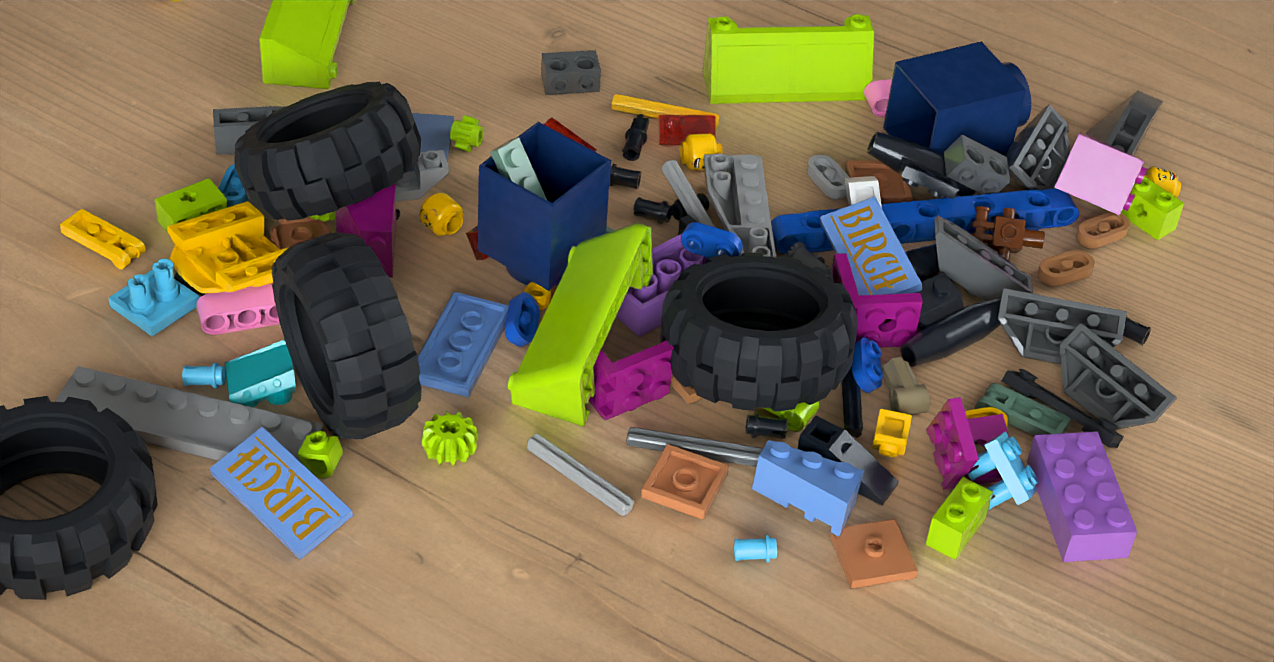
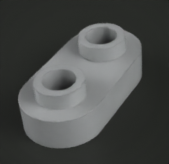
[807,155,850,199]

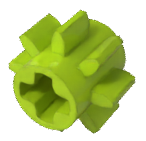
[450,115,484,152]

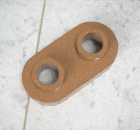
[1076,212,1130,249]
[1038,250,1095,286]

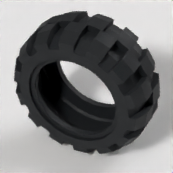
[234,82,421,221]
[271,232,422,440]
[660,253,858,412]
[0,396,158,600]

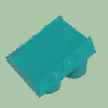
[224,339,296,408]

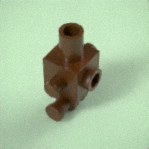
[971,206,1045,260]

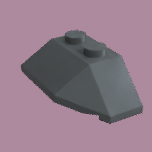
[1005,104,1070,190]
[934,215,1033,301]
[997,288,1127,365]
[1059,323,1177,430]

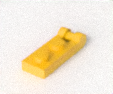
[60,208,146,270]

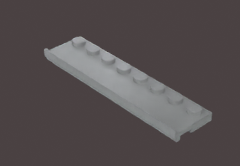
[55,366,324,461]

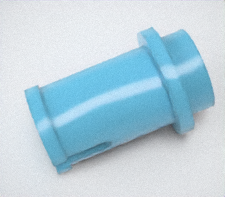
[182,363,226,388]
[734,535,777,562]

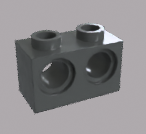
[541,50,601,95]
[944,135,1010,194]

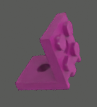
[831,253,923,348]
[589,341,674,421]
[926,397,1010,490]

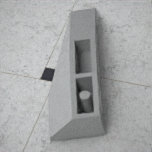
[704,153,776,258]

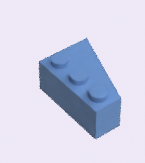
[752,440,864,537]

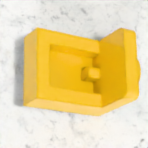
[872,409,912,457]

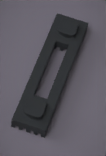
[1001,369,1124,448]

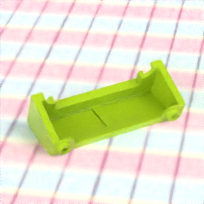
[260,0,355,89]
[703,14,874,104]

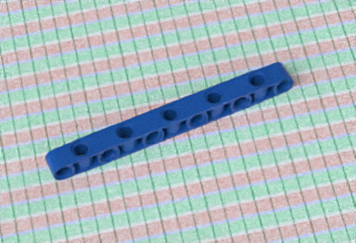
[771,188,1079,254]

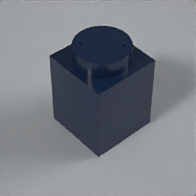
[883,41,1031,156]
[478,122,611,291]

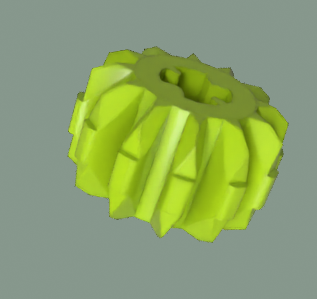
[421,410,478,466]

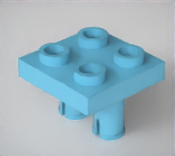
[108,259,199,336]
[968,431,1038,510]

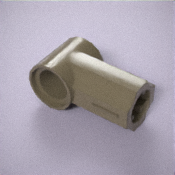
[882,357,930,415]

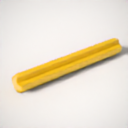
[611,94,720,130]

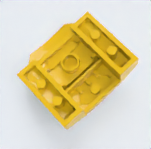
[167,201,289,293]

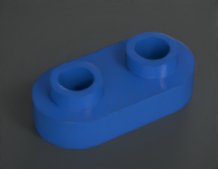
[681,222,743,258]
[505,292,540,347]
[852,338,883,393]

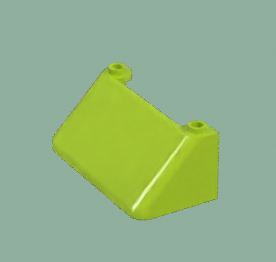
[507,223,653,427]

